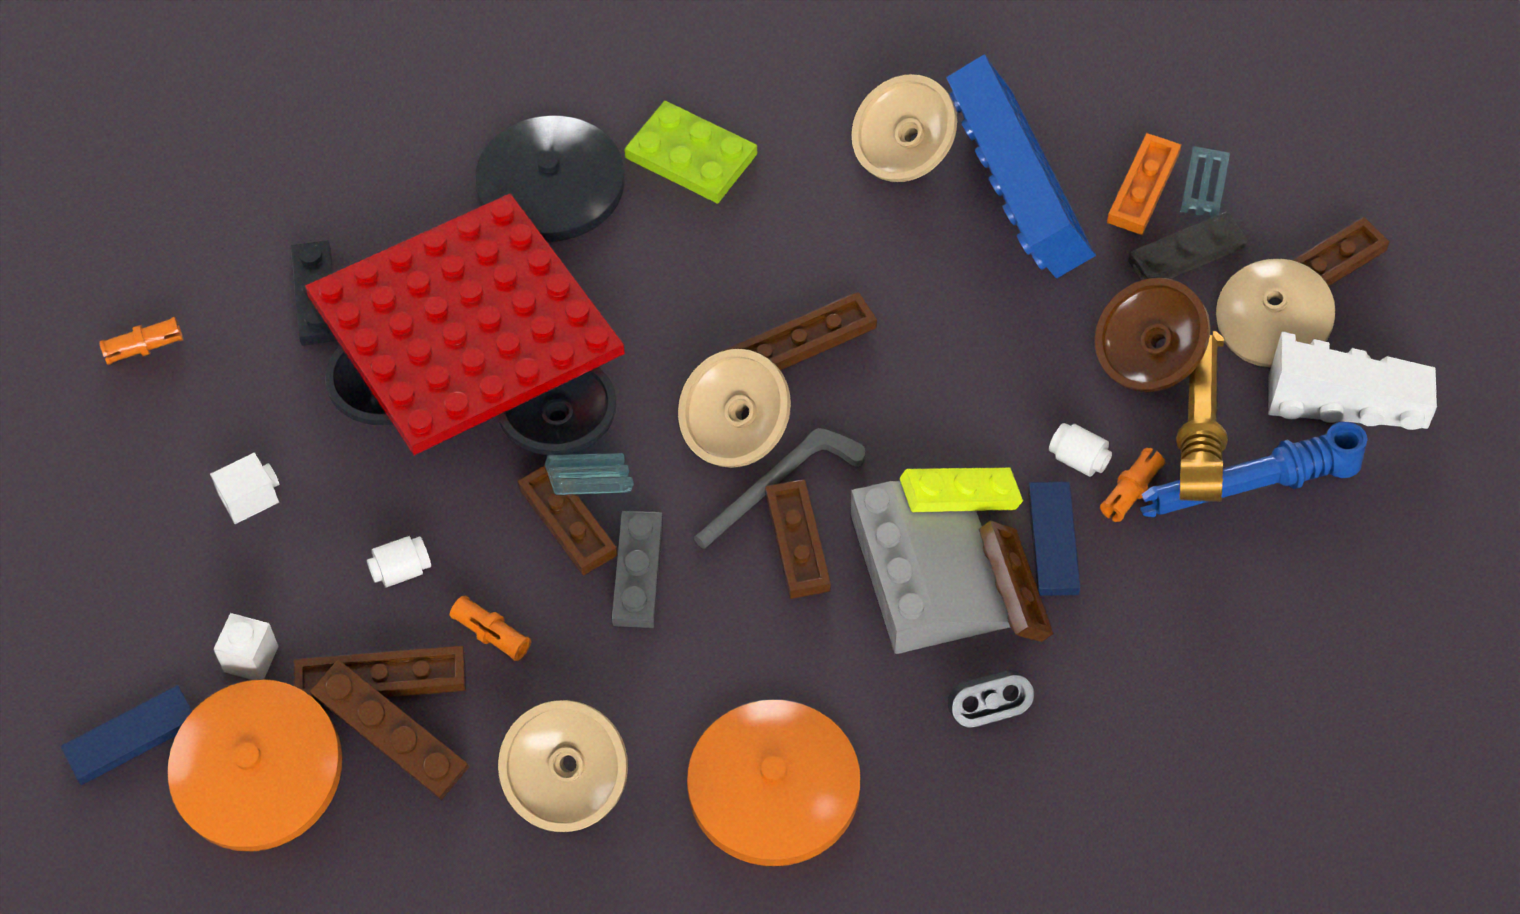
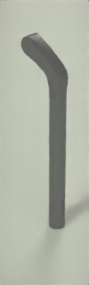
[694,428,865,549]

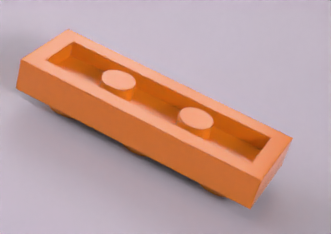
[1107,133,1182,235]

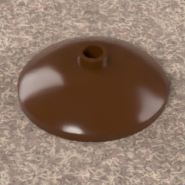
[1095,278,1210,392]

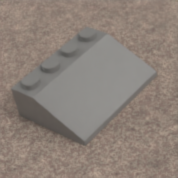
[850,481,1010,654]

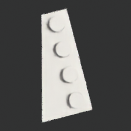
[1268,332,1437,430]

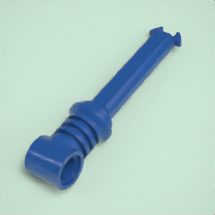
[1140,422,1368,517]

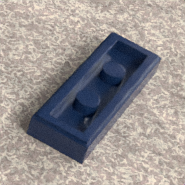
[1028,482,1080,596]
[60,685,192,785]

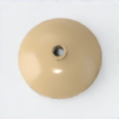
[852,74,957,182]
[1216,259,1335,368]
[678,349,791,468]
[498,700,628,832]

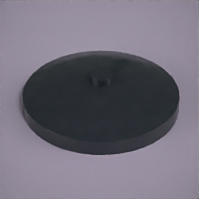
[476,116,625,242]

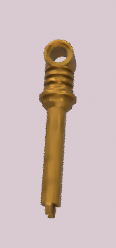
[1176,331,1228,502]

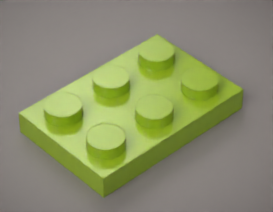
[624,100,757,204]

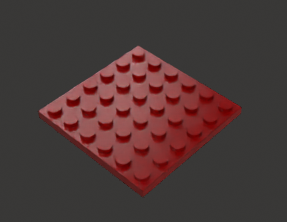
[305,194,624,455]

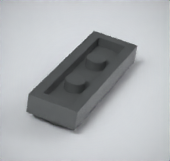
[612,511,663,628]

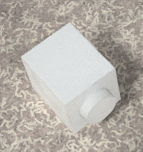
[210,452,280,524]
[214,613,279,680]

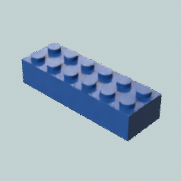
[946,54,1096,279]

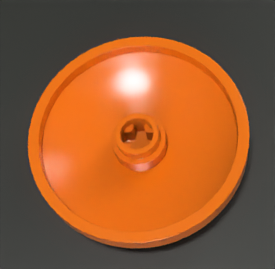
[168,680,342,851]
[687,700,860,866]

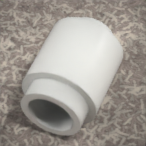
[1049,423,1112,477]
[367,536,431,588]

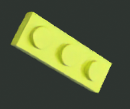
[899,467,1023,512]

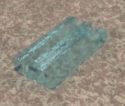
[1181,146,1230,218]
[545,453,634,495]

